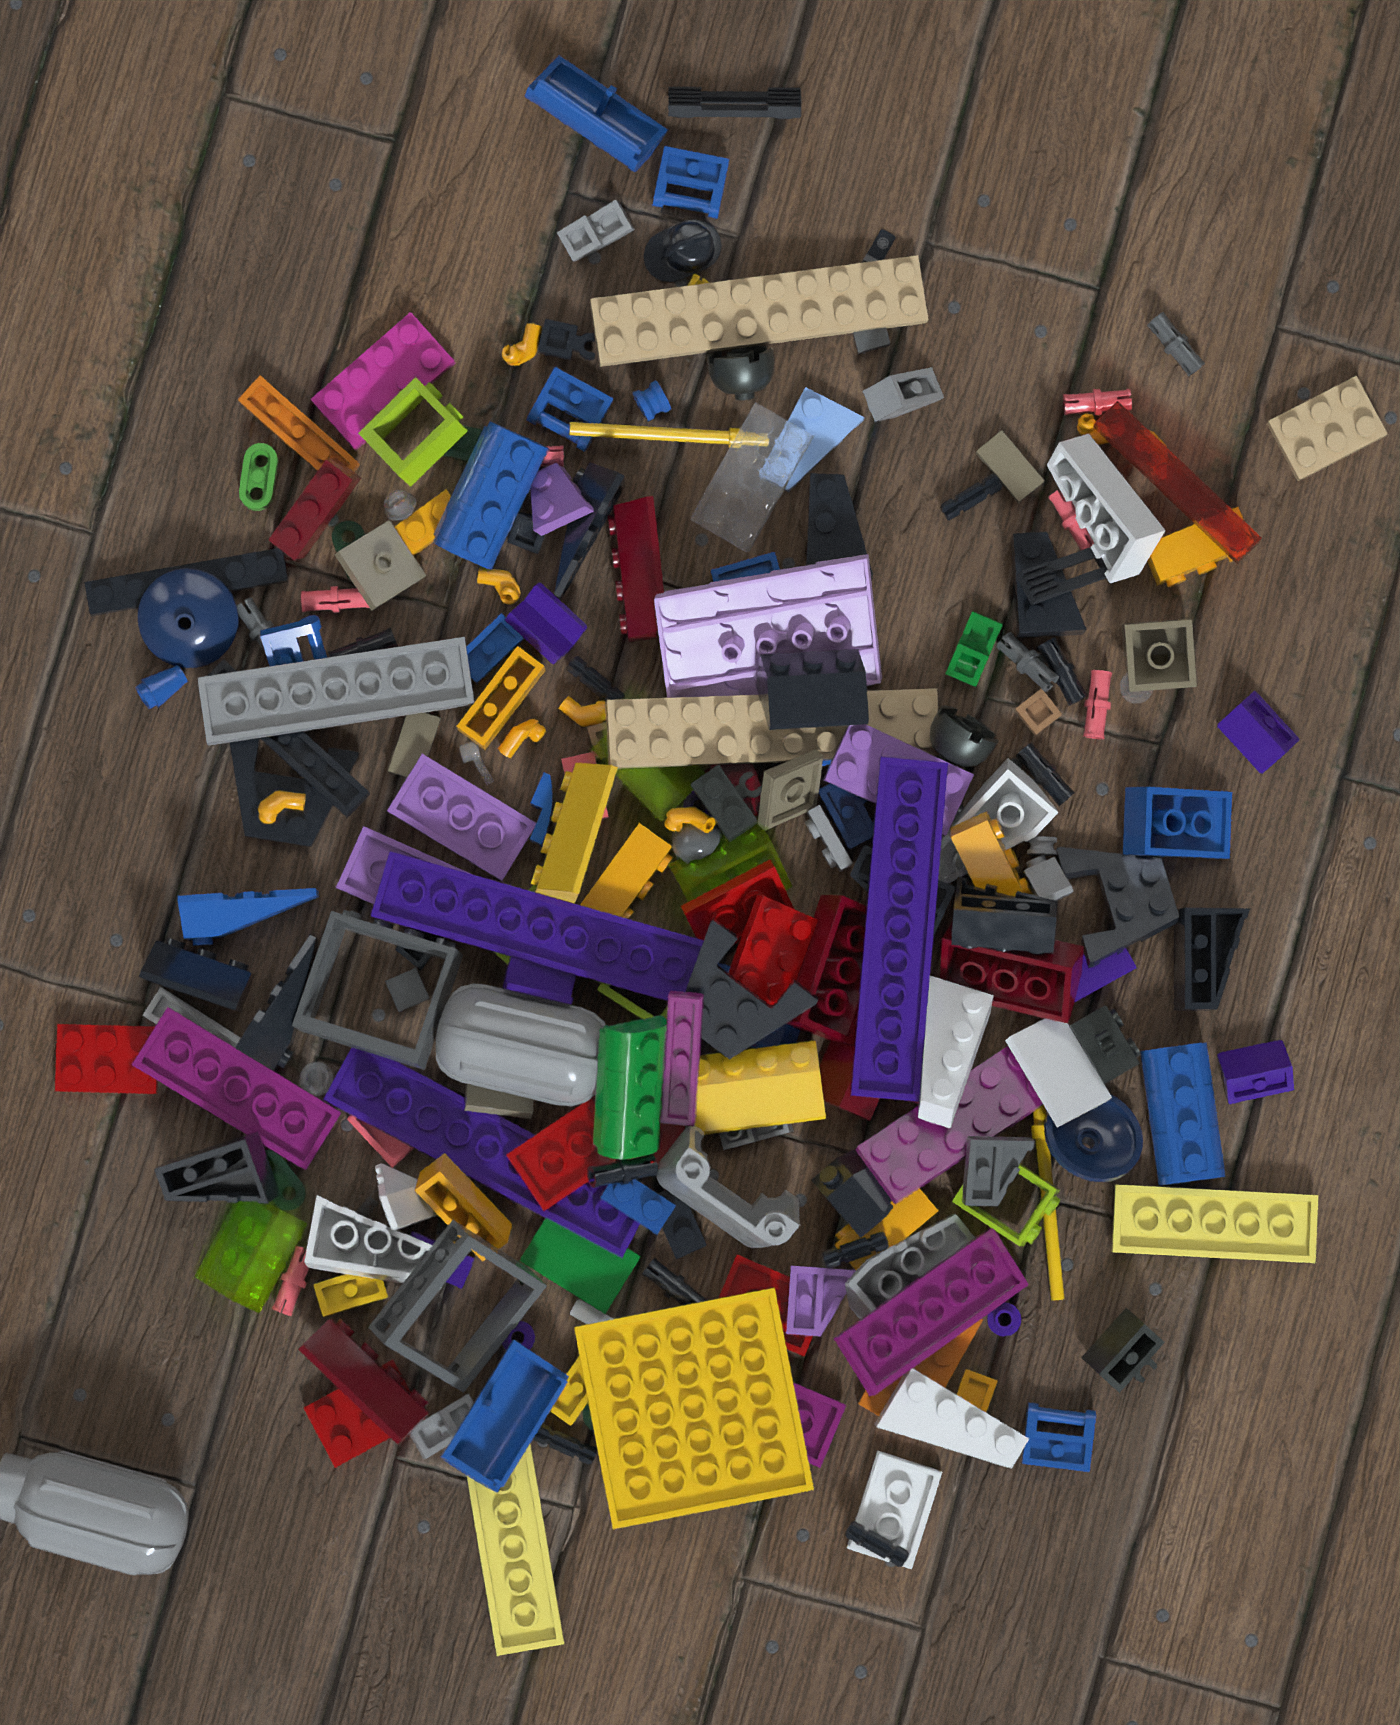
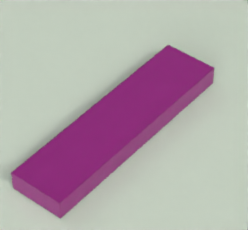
[661,991,704,1126]

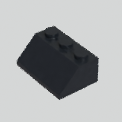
[756,649,869,730]
[139,937,255,1013]

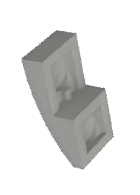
[557,200,635,262]
[409,1394,474,1460]

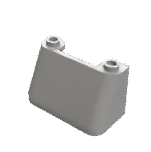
[657,1126,800,1248]

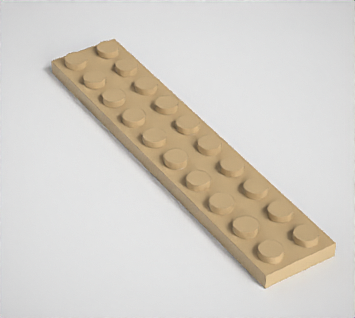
[589,255,928,367]
[605,689,939,769]

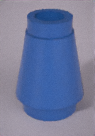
[135,665,188,709]

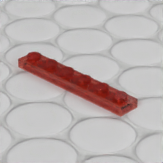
[1093,401,1262,564]

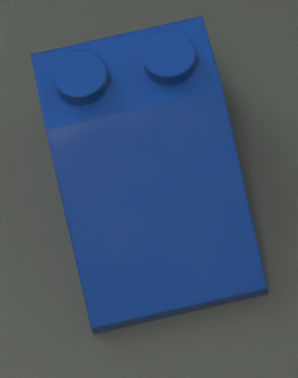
[1123,787,1232,859]

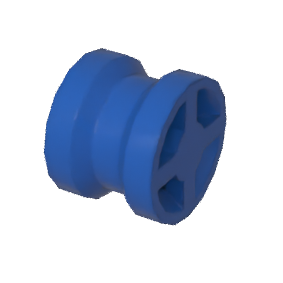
[632,380,672,422]

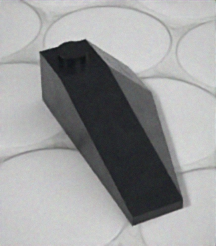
[554,462,625,601]
[235,934,319,1072]

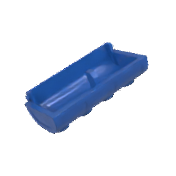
[525,55,668,172]
[433,421,549,570]
[1140,1042,1225,1185]
[440,1340,569,1493]

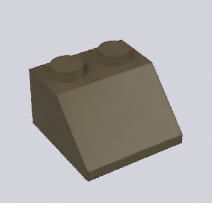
[1122,619,1197,692]

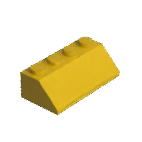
[531,763,618,903]
[695,1041,826,1135]

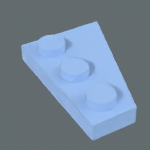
[759,387,865,492]

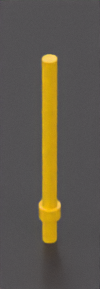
[569,422,770,449]
[1031,1105,1065,1301]

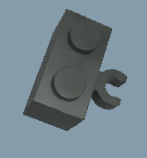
[691,765,762,842]
[1069,1005,1141,1084]
[1081,1308,1165,1393]

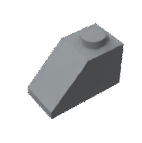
[863,367,944,422]
[1021,855,1074,901]

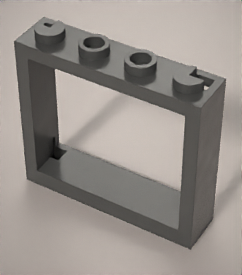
[292,910,463,1070]
[368,1220,547,1393]

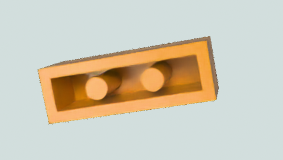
[1147,507,1254,587]
[456,646,546,750]
[950,811,1033,896]
[580,823,674,919]
[415,1153,512,1262]
[833,1188,938,1270]

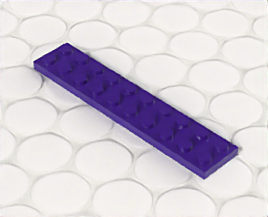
[850,757,948,1101]
[371,851,704,1001]
[323,1047,640,1258]

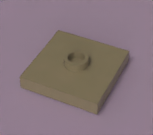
[335,520,426,610]
[757,749,824,830]

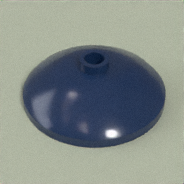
[138,568,239,668]
[1044,1094,1143,1182]

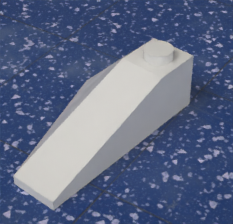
[938,758,1058,884]
[375,1163,438,1230]

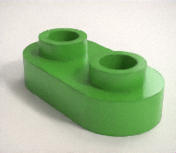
[239,443,278,511]

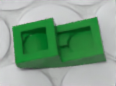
[945,610,1003,687]

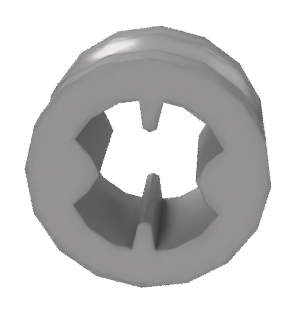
[1027,837,1057,856]

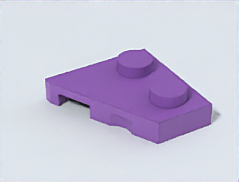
[531,462,593,536]
[786,1266,857,1336]

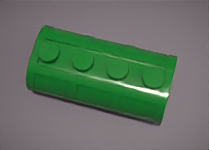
[593,1015,667,1159]

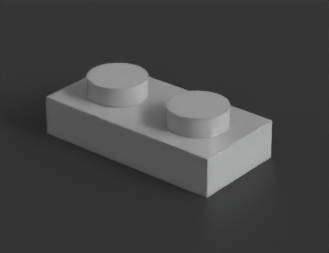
[805,805,853,872]

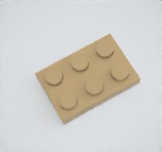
[1267,376,1387,481]

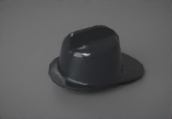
[643,219,722,282]

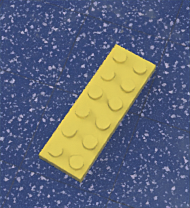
[1111,1185,1318,1263]
[467,1443,564,1656]

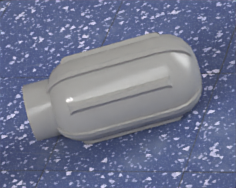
[435,984,606,1106]
[0,1451,189,1575]

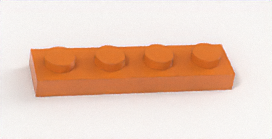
[238,375,360,472]

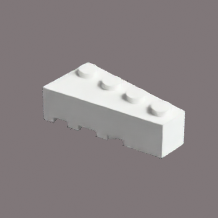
[1047,434,1166,583]
[918,976,994,1128]
[304,1196,442,1290]
[874,1368,1029,1468]

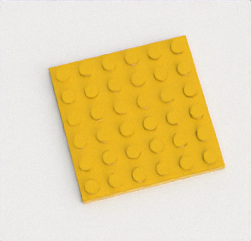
[574,1288,814,1529]

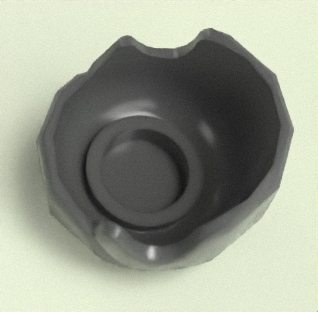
[671,823,722,864]

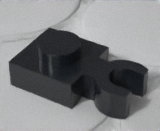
[538,319,596,360]

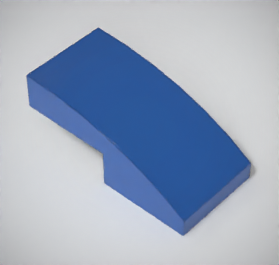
[530,772,553,846]

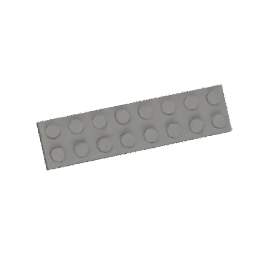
[198,637,475,746]

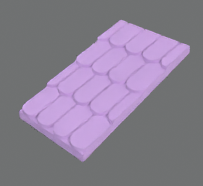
[654,554,882,698]

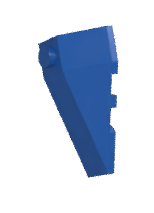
[177,888,319,946]

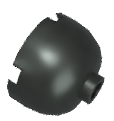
[707,346,775,400]
[930,705,999,767]

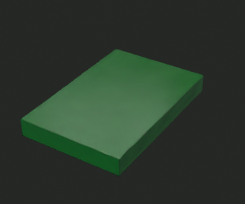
[519,1218,641,1314]

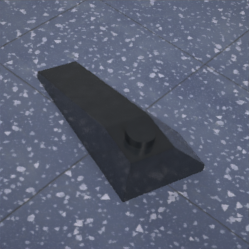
[811,1148,893,1238]

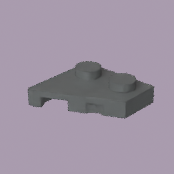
[962,1136,1034,1206]

